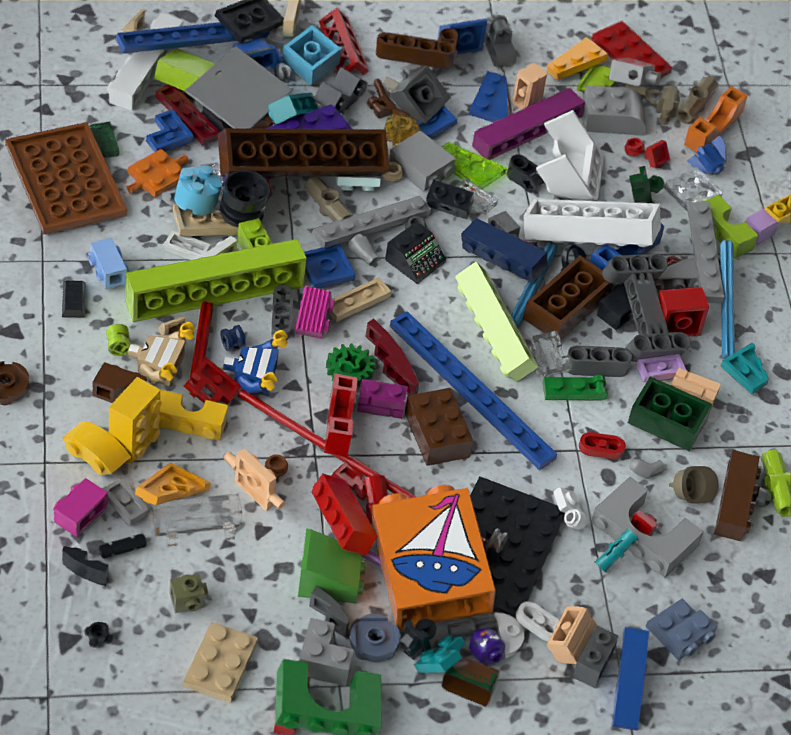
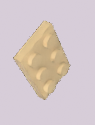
[183,622,258,703]

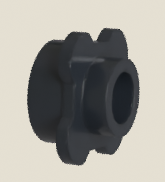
[84,622,113,648]

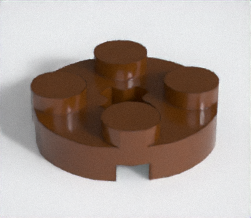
[0,361,30,405]

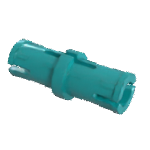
[595,528,639,572]

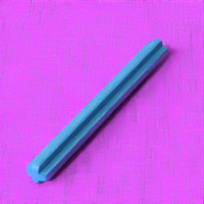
[720,240,735,359]
[511,242,558,328]

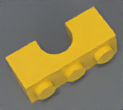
[159,390,228,441]

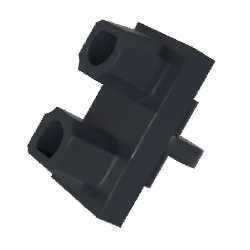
[399,618,437,660]

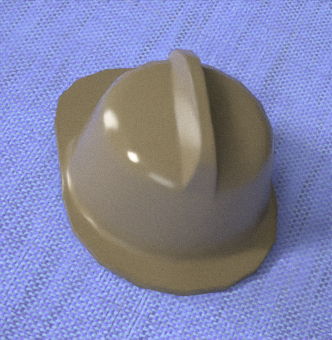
[669,466,719,503]

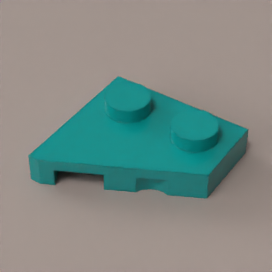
[721,342,769,395]

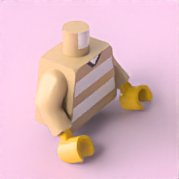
[128,322,196,387]

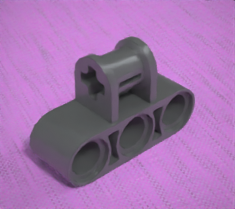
[484,15,516,67]

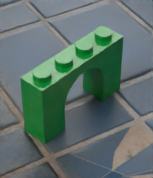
[275,659,381,735]

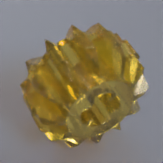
[384,113,419,146]

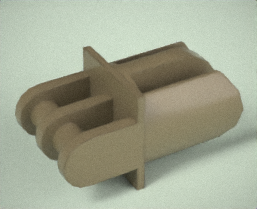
[656,85,680,125]

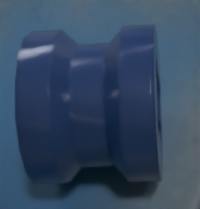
[220,325,246,351]

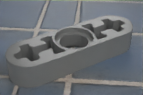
[271,285,293,340]

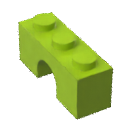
[703,195,758,258]

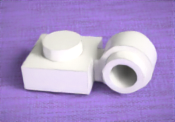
[553,487,587,530]

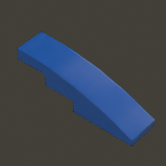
[612,627,649,731]

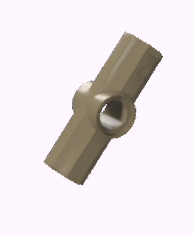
[676,75,719,123]
[304,176,354,222]

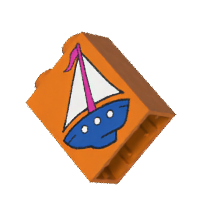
[372,485,495,630]

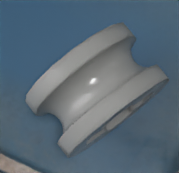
[488,528,508,553]

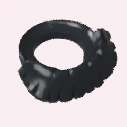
[561,243,586,271]

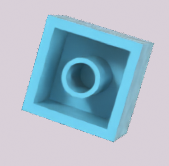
[283,25,341,85]

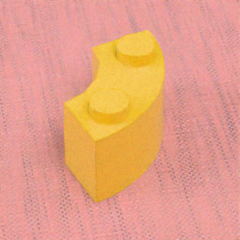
[62,421,131,475]

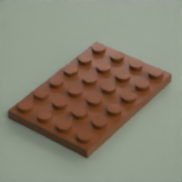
[5,122,127,235]

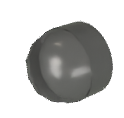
[753,486,772,507]

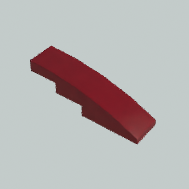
[365,319,419,396]

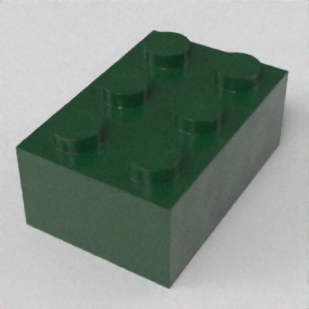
[628,376,712,452]

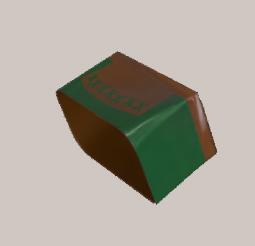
[441,655,500,707]

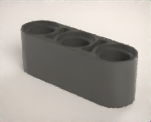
[564,345,632,377]

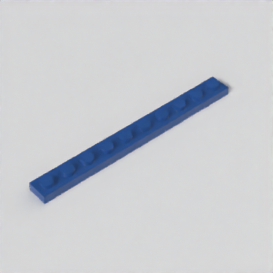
[390,311,557,470]

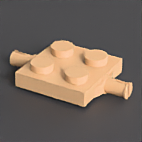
[224,449,286,511]

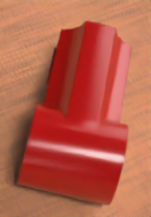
[363,475,388,524]

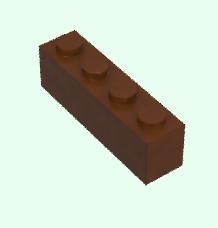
[714,450,762,542]

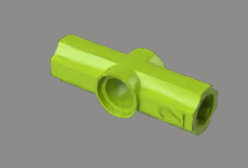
[761,449,791,517]

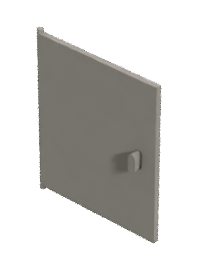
[185,46,294,128]

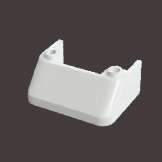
[536,110,603,201]

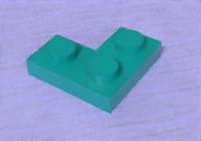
[414,635,466,673]

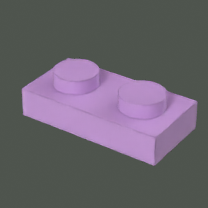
[636,354,687,382]

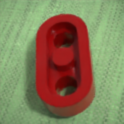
[579,432,626,459]

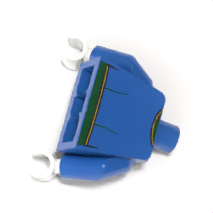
[233,39,291,81]

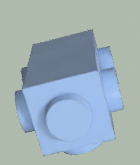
[88,238,129,289]

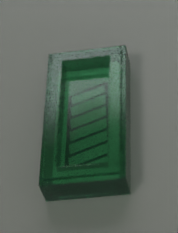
[90,121,119,158]

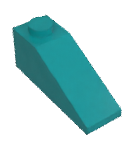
[268,92,319,124]

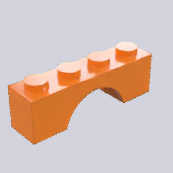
[684,86,748,152]

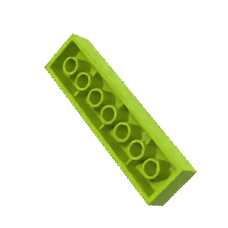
[126,239,306,322]

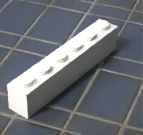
[107,13,183,111]

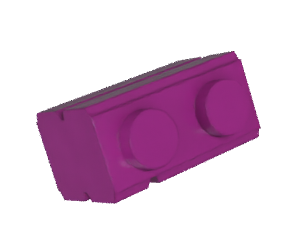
[357,379,408,419]

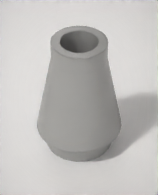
[348,234,379,266]

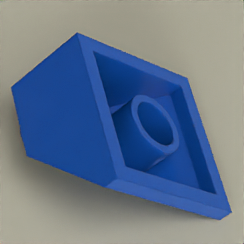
[437,18,487,55]

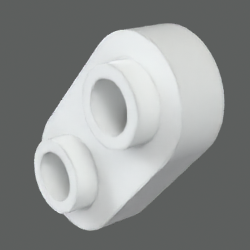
[516,602,559,642]

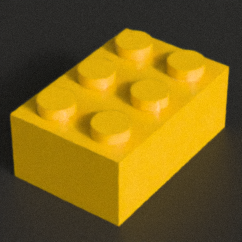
[109,377,162,464]

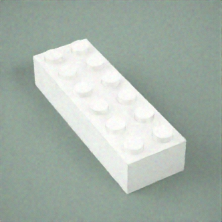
[524,199,661,247]

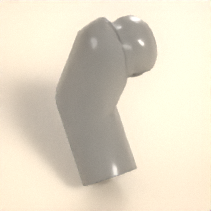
[629,459,665,478]

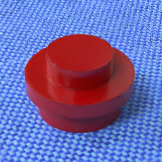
[624,138,645,156]

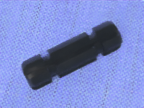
[99,533,147,559]

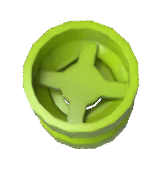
[106,324,131,356]

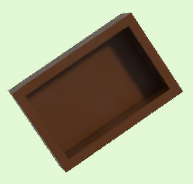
[405,387,473,466]

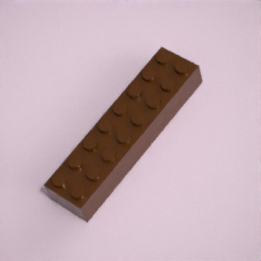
[217,128,390,177]

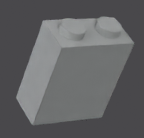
[389,131,456,192]

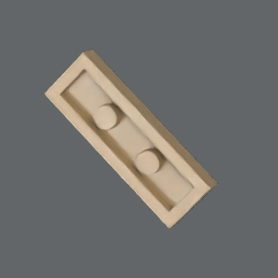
[328,277,392,323]

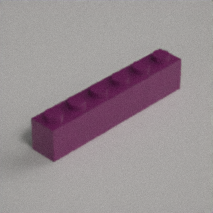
[472,88,585,161]

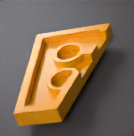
[546,37,608,80]
[135,462,211,505]

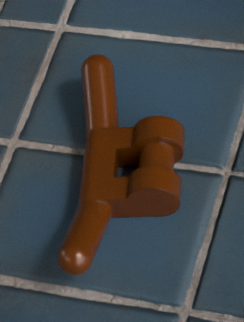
[367,79,409,121]

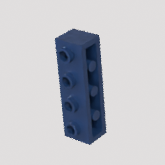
[461,218,548,283]

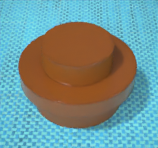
[265,454,288,477]

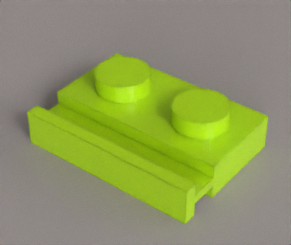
[576,65,617,91]

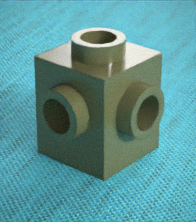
[169,574,208,613]

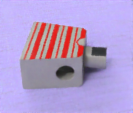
[609,58,661,87]

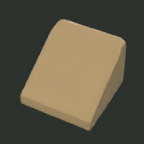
[122,9,145,32]
[158,316,185,336]

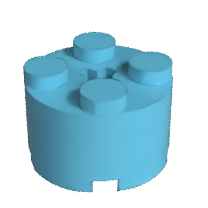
[174,165,222,215]

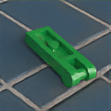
[542,375,608,401]

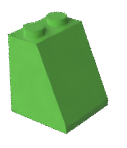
[298,529,366,604]

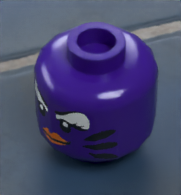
[469,628,506,665]

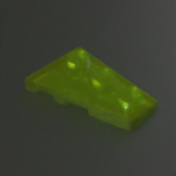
[441,142,507,192]

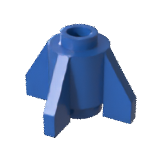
[687,135,727,175]

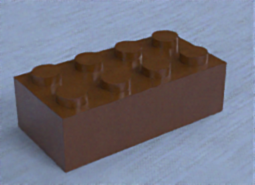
[523,256,613,343]

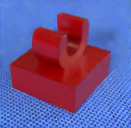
[643,140,670,168]
[631,510,658,536]

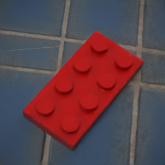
[591,21,672,77]

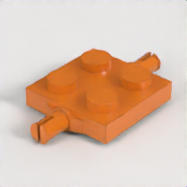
[127,149,189,198]

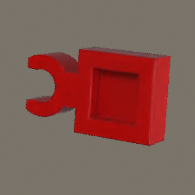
[331,461,366,501]

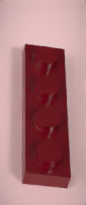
[155,85,220,146]

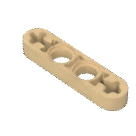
[283,0,301,37]

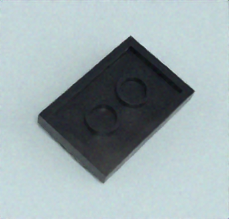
[214,0,284,43]

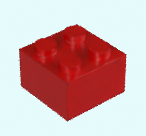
[659,287,709,337]

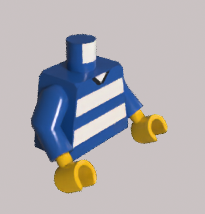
[223,330,288,396]

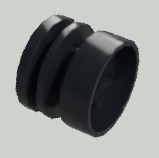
[219,170,270,227]

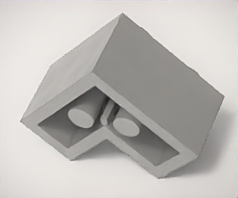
[299,618,354,686]

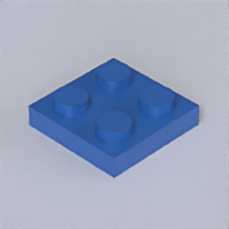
[304,244,356,289]

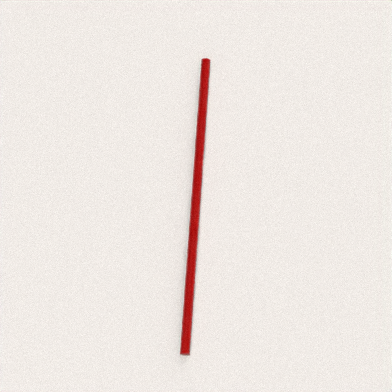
[238,389,487,547]

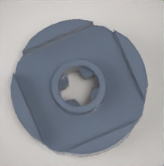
[350,614,400,661]

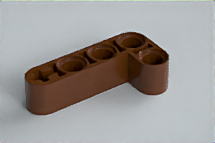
[376,28,458,69]

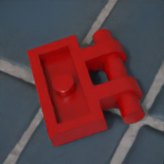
[183,357,241,405]

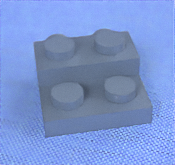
[646,598,717,661]

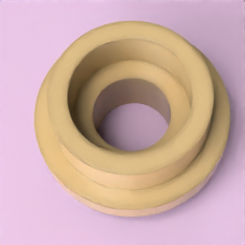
[382,162,403,181]

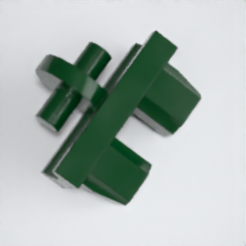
[629,166,665,204]

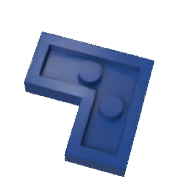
[146,109,194,152]

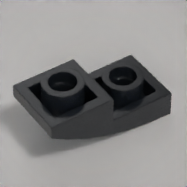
[62,546,109,586]

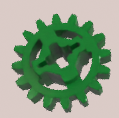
[326,343,376,387]

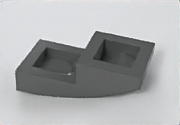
[309,586,350,637]

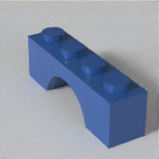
[590,223,665,270]

